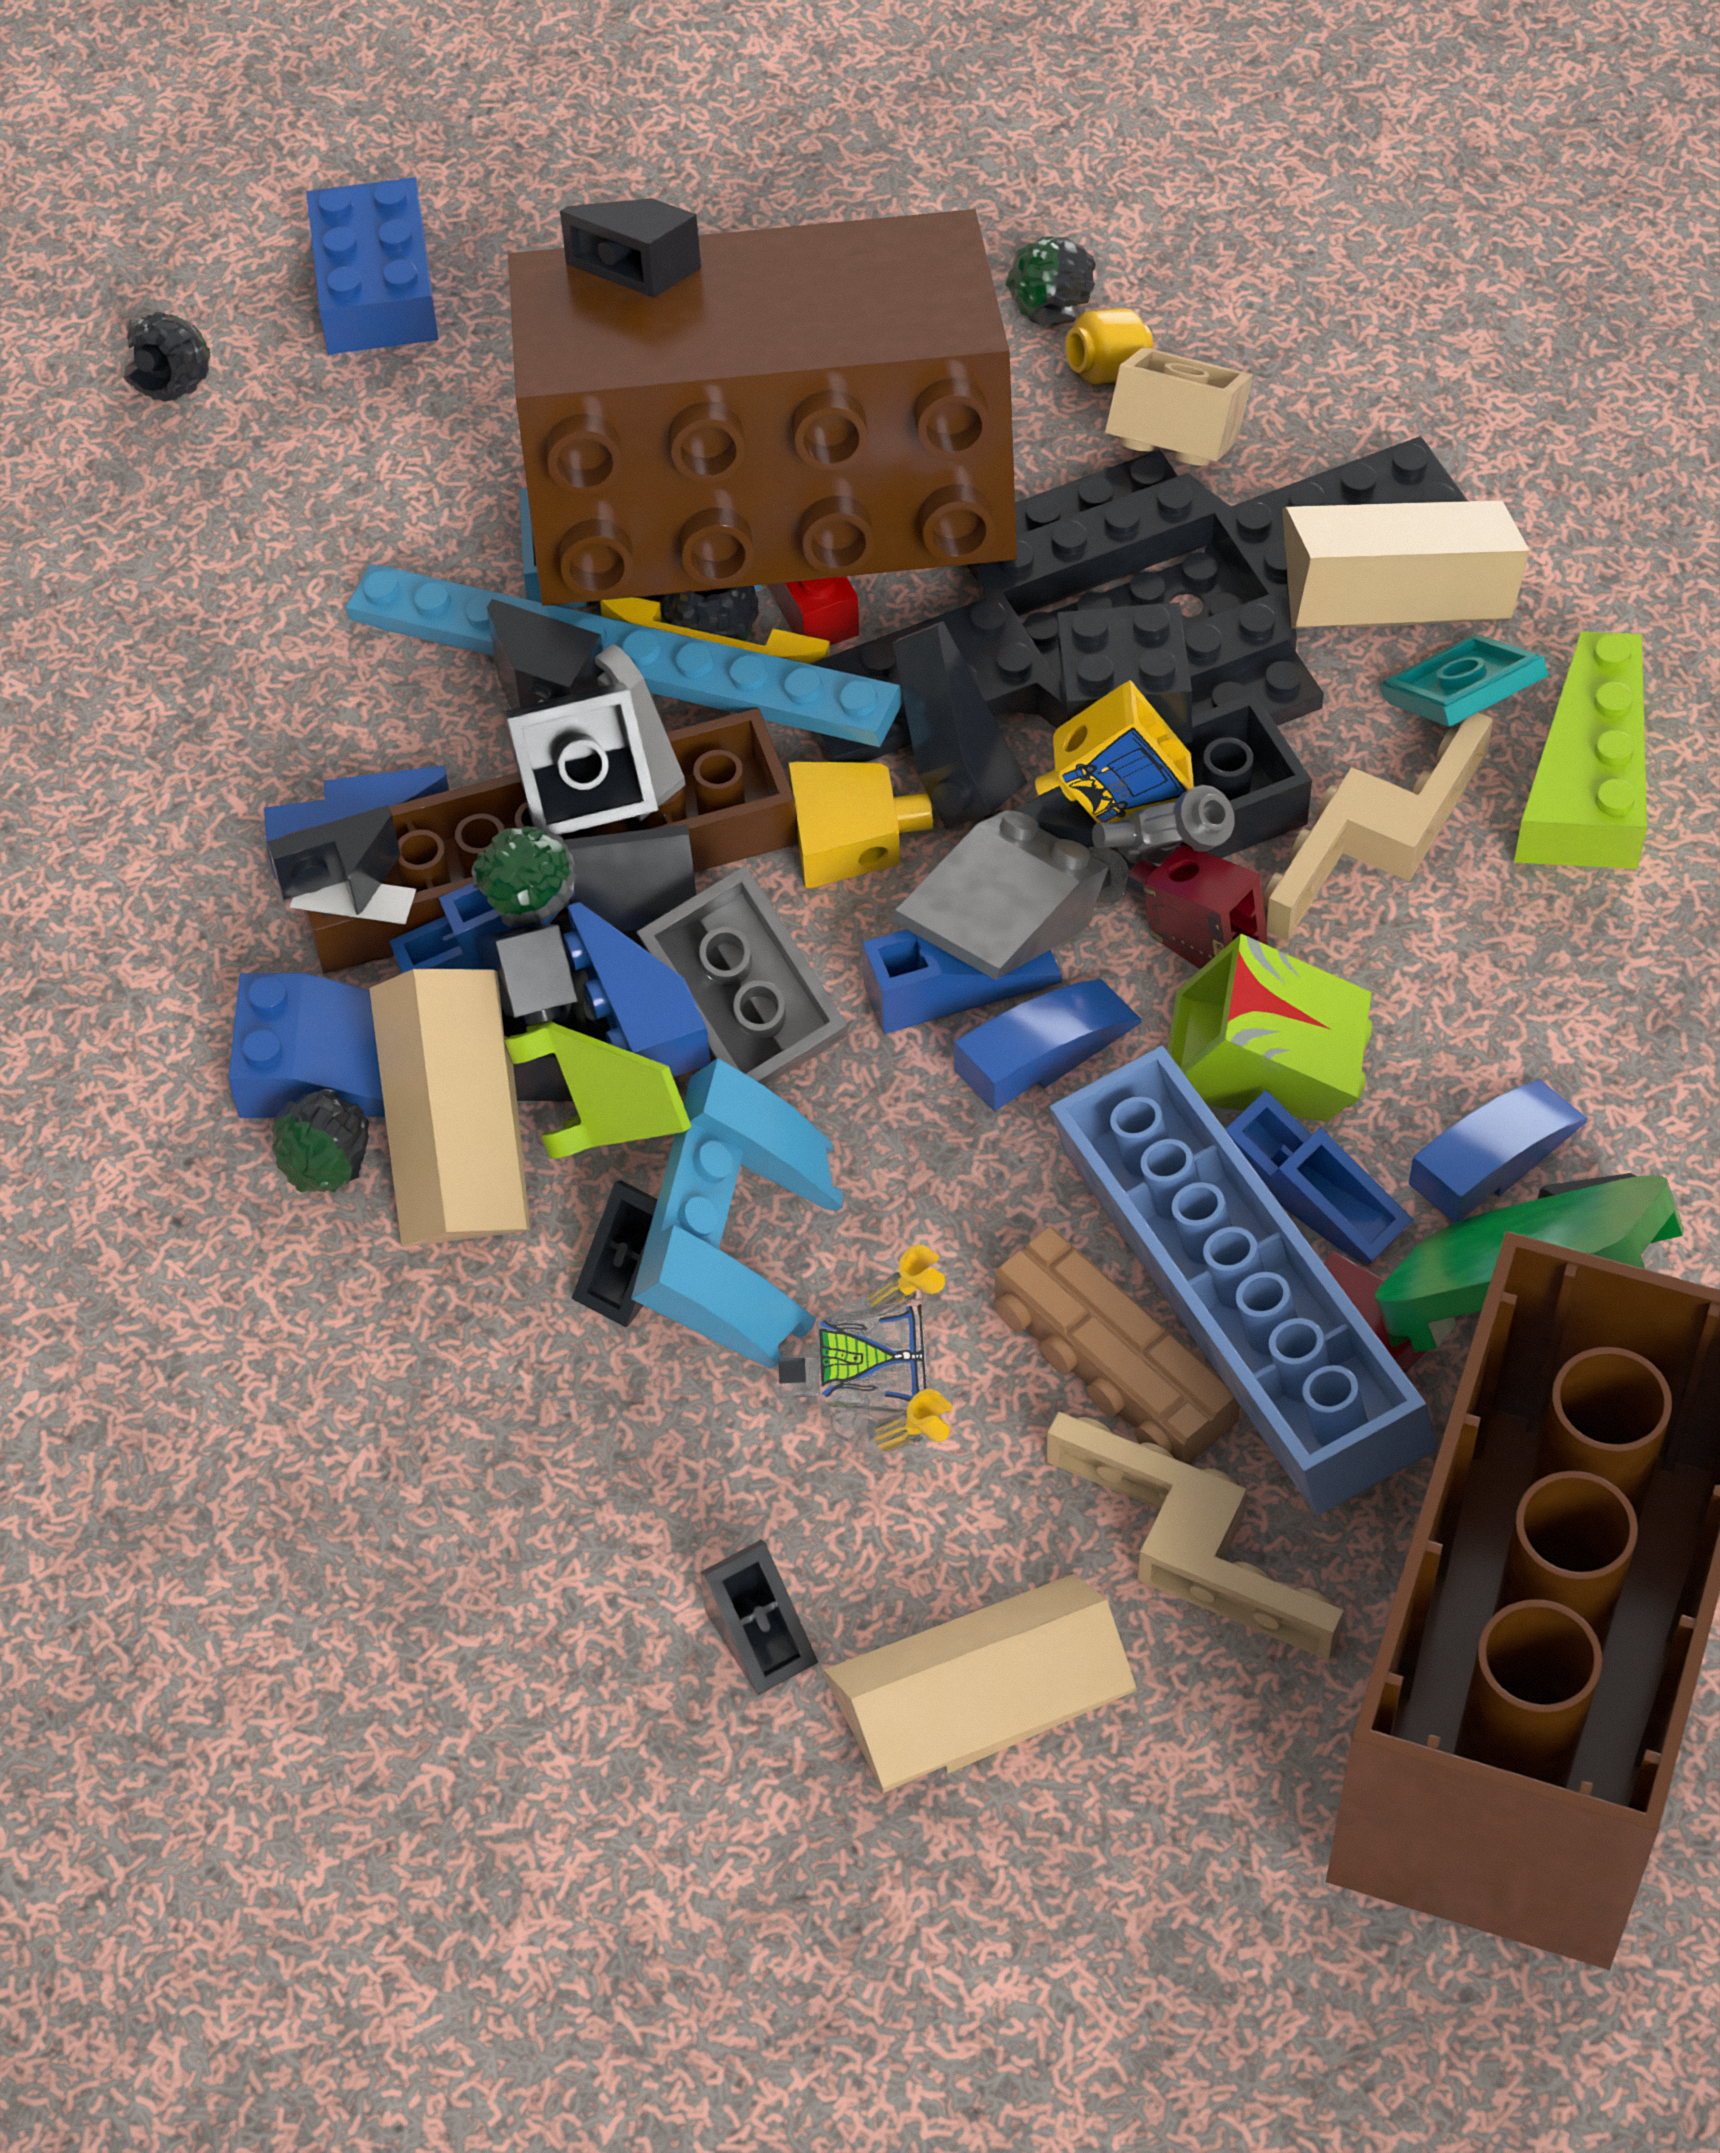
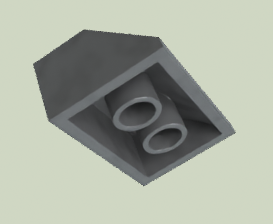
[637,865,848,1084]

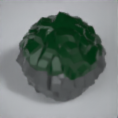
[471,826,576,927]

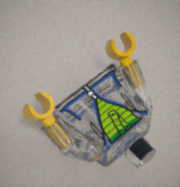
[778,1244,953,1456]

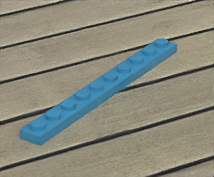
[345,564,903,747]

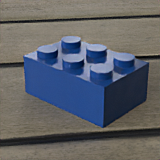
[306,177,439,355]

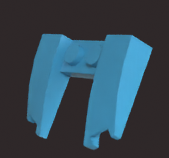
[631,1058,843,1369]

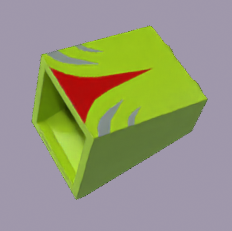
[1167,934,1372,1122]

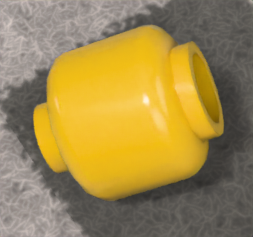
[1065,307,1153,385]

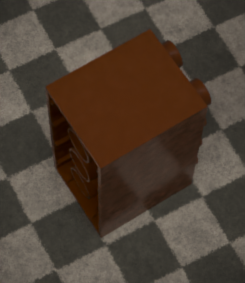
[508,209,1017,606]
[1326,1231,1720,1970]

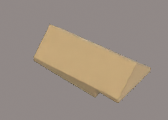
[1282,501,1530,629]
[369,969,530,1247]
[824,1573,1137,1793]

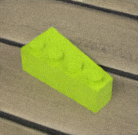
[1514,631,1647,869]

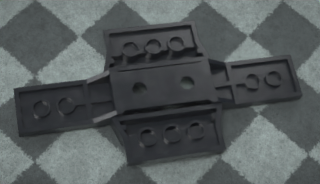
[810,436,1469,763]

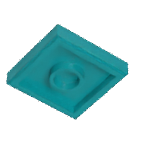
[1380,634,1549,727]

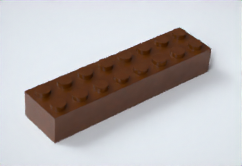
[284,708,798,974]

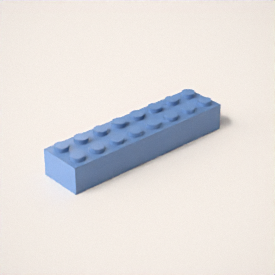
[1049,1045,1438,1516]

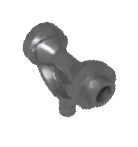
[1092,785,1234,871]

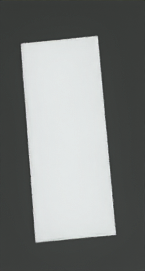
[290,882,416,924]

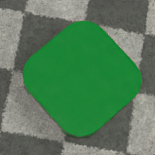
[1374,1175,1684,1352]

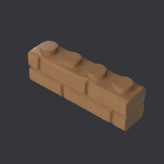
[994,1227,1240,1465]

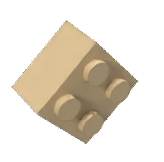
[1105,347,1253,466]

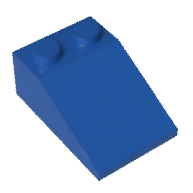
[228,973,385,1118]

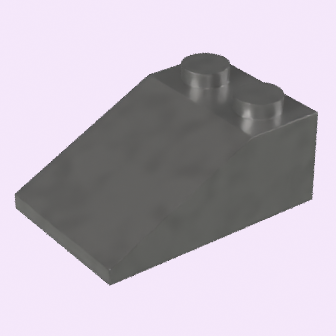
[891,810,1109,980]

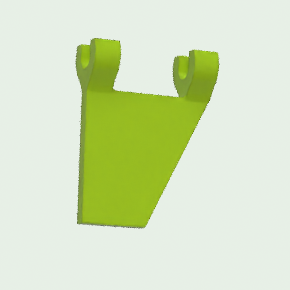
[504,1020,692,1159]

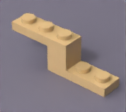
[1263,712,1493,941]
[1047,1412,1344,1660]

